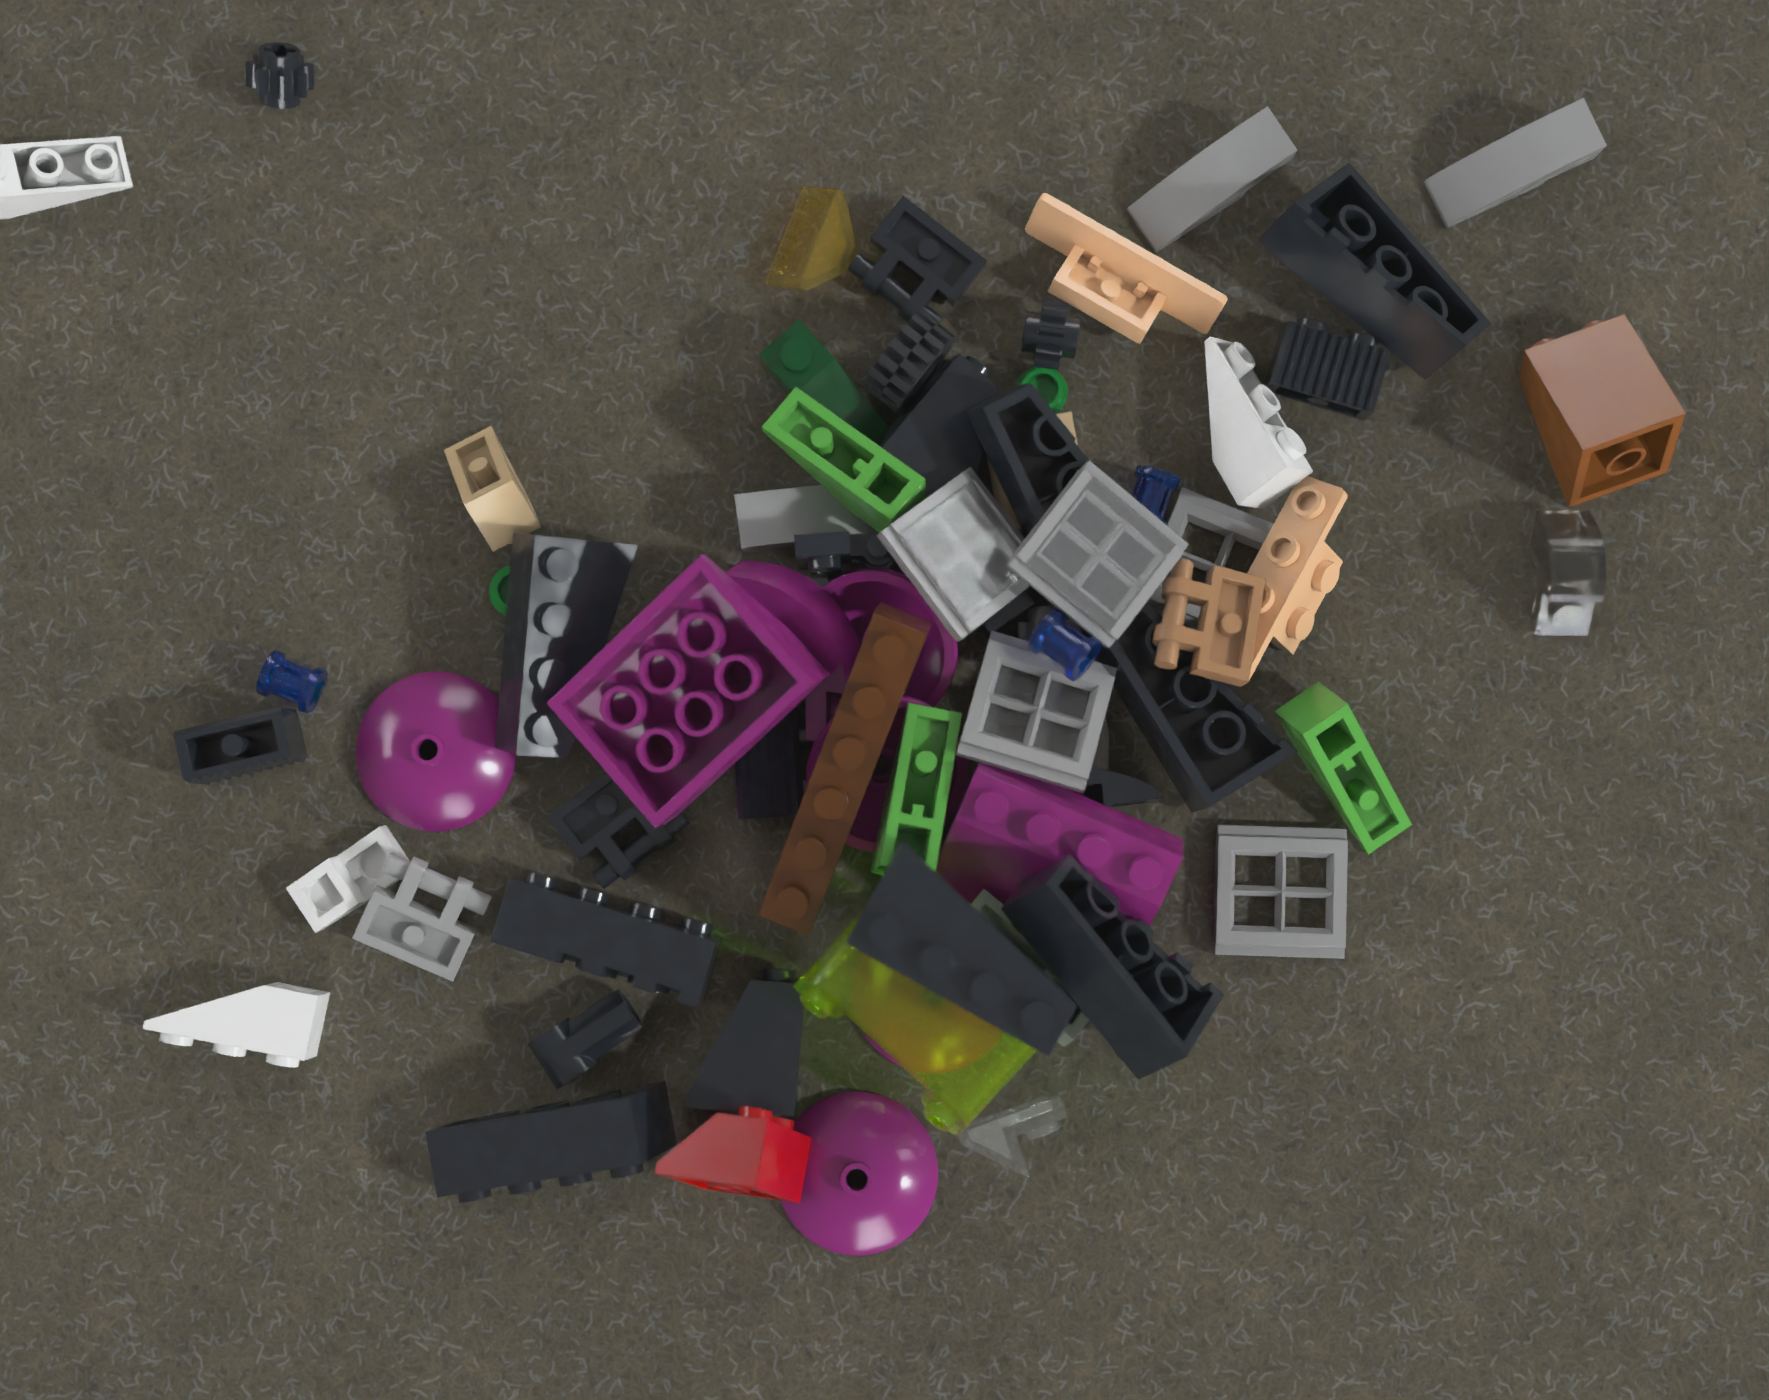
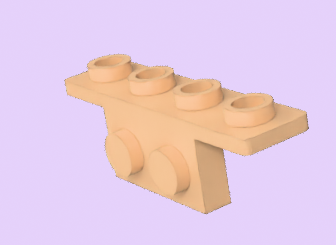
[1025,193,1228,344]
[1247,476,1348,680]

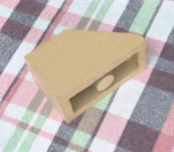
[444,426,541,552]

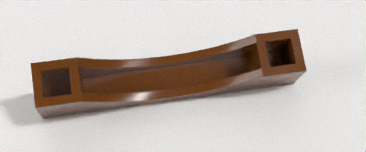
[758,602,932,935]

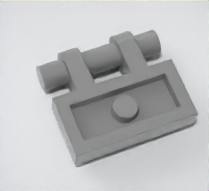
[352,852,492,982]

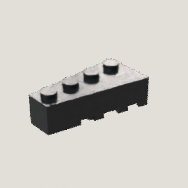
[1257,163,1491,380]
[966,383,1154,598]
[495,533,638,758]
[1081,602,1298,813]
[846,839,1077,1057]
[1001,854,1224,1080]
[490,870,723,1007]
[425,1081,677,1203]

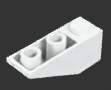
[0,136,133,219]
[1204,337,1313,509]
[143,982,330,1067]

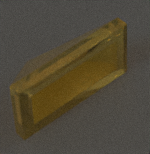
[765,186,858,291]

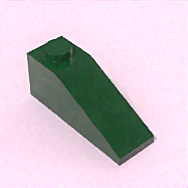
[759,319,889,443]

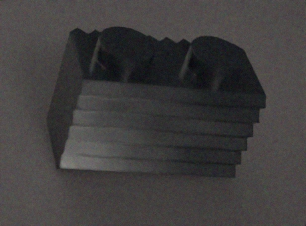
[1264,318,1391,421]
[174,706,307,785]
[735,706,811,820]

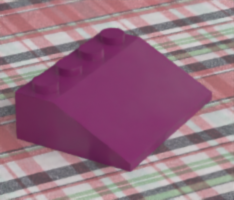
[547,554,830,828]
[936,762,1183,926]

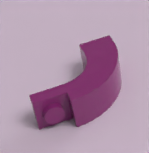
[725,560,861,741]

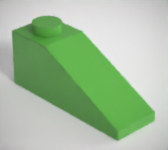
[762,387,926,533]
[1274,681,1412,855]
[871,703,962,875]

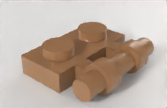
[1153,558,1266,687]

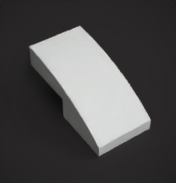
[286,825,409,933]

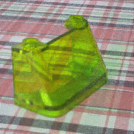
[792,903,1038,1136]

